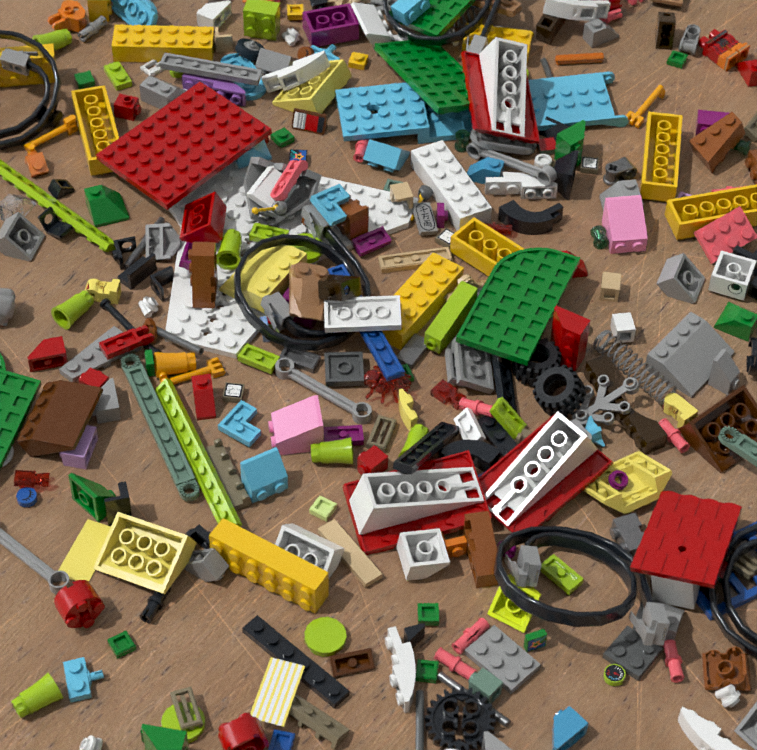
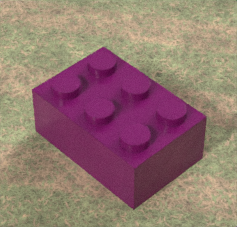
[302,3,359,47]

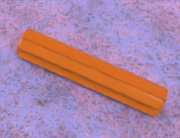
[555,52,604,65]

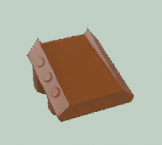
[702,646,752,691]

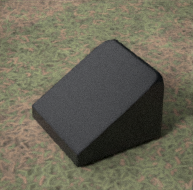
[48,179,75,199]
[403,623,425,649]

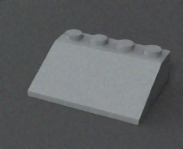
[645,312,735,398]

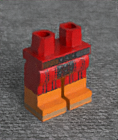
[698,29,750,71]

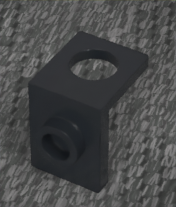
[38,207,73,239]
[112,236,136,270]
[150,266,174,301]

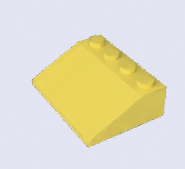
[272,59,352,114]
[219,245,307,314]
[93,512,197,595]

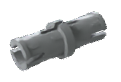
[77,16,108,42]

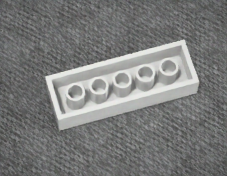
[411,140,492,231]

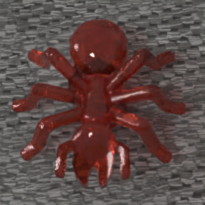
[364,365,411,404]

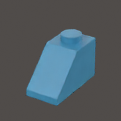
[467,157,505,184]
[552,706,588,750]

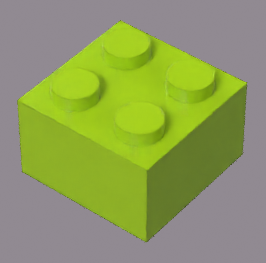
[243,0,281,41]

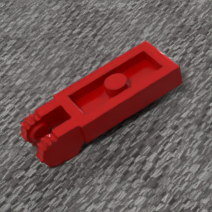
[99,325,155,360]

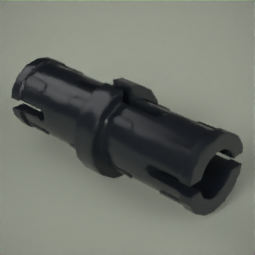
[139,587,171,623]

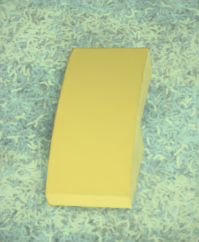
[399,389,418,431]

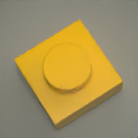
[287,4,304,20]
[348,52,368,70]

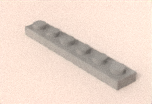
[160,53,262,86]

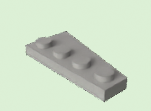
[59,326,141,382]

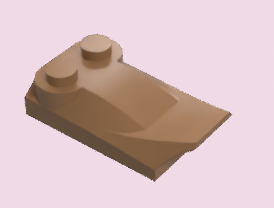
[289,262,329,321]

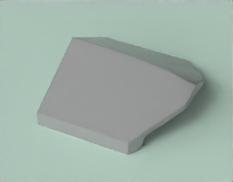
[145,223,181,260]

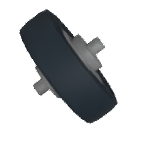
[235,38,265,61]

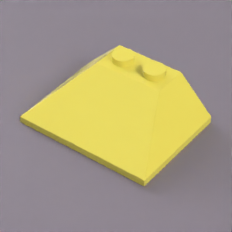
[583,451,672,514]

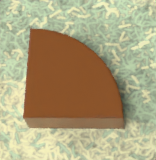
[143,318,157,344]

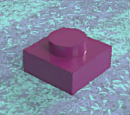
[436,203,448,228]

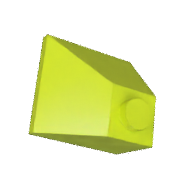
[487,574,541,633]

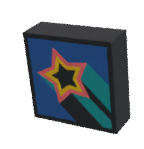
[289,149,307,162]

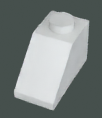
[196,0,232,32]

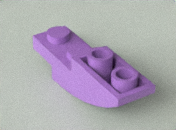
[182,73,246,106]

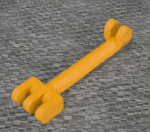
[626,85,665,128]
[24,115,78,153]
[159,357,226,385]

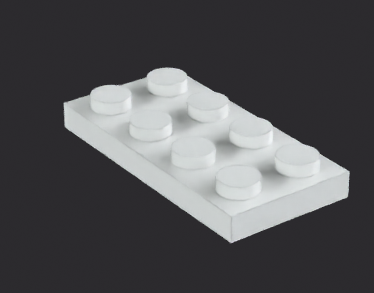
[324,295,401,333]

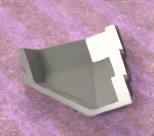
[243,157,322,225]

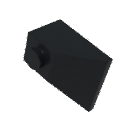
[553,151,578,200]

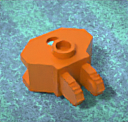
[47,0,87,33]

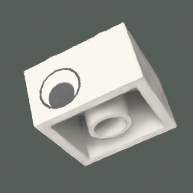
[708,251,756,301]

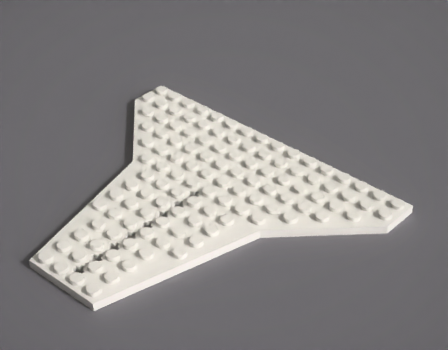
[165,161,418,359]

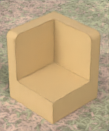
[215,27,233,53]
[390,182,413,209]
[599,272,621,302]

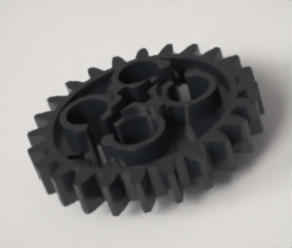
[425,686,496,750]

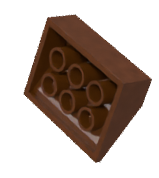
[17,380,103,457]
[679,385,757,473]

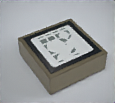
[580,156,599,174]
[435,228,455,249]
[222,382,245,403]

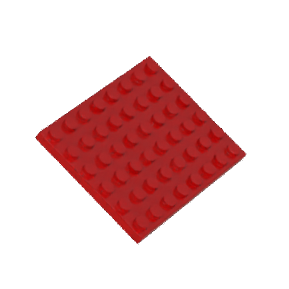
[96,82,272,210]

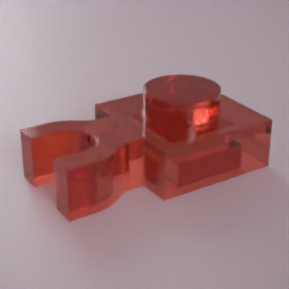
[430,379,467,410]
[14,470,50,488]

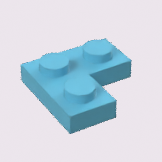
[310,184,350,226]
[218,400,261,447]

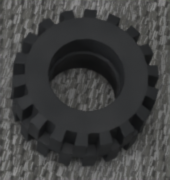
[512,338,561,387]
[532,364,586,417]

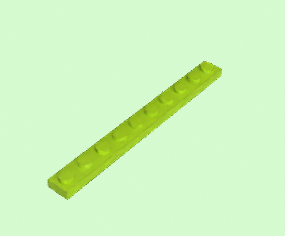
[0,159,114,252]
[155,378,242,527]

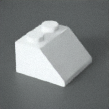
[396,528,450,581]

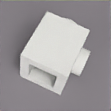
[610,312,636,343]

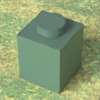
[468,667,503,704]

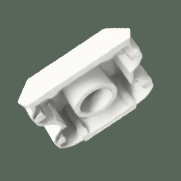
[246,166,297,213]

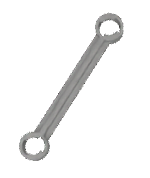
[466,141,557,186]
[275,358,372,424]
[0,528,70,594]

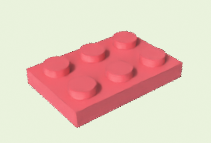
[694,206,757,264]

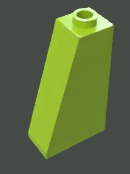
[424,281,478,354]

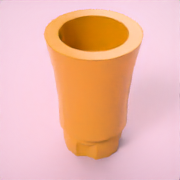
[154,352,196,378]

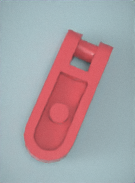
[270,160,308,201]

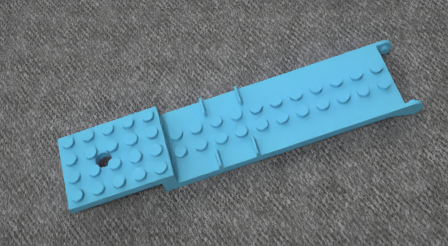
[335,72,629,144]

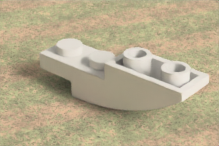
[543,0,610,21]
[262,51,330,93]
[485,172,557,199]
[385,626,416,713]
[678,707,746,750]

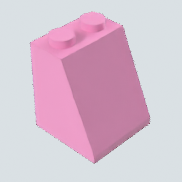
[602,195,648,254]
[268,395,323,455]

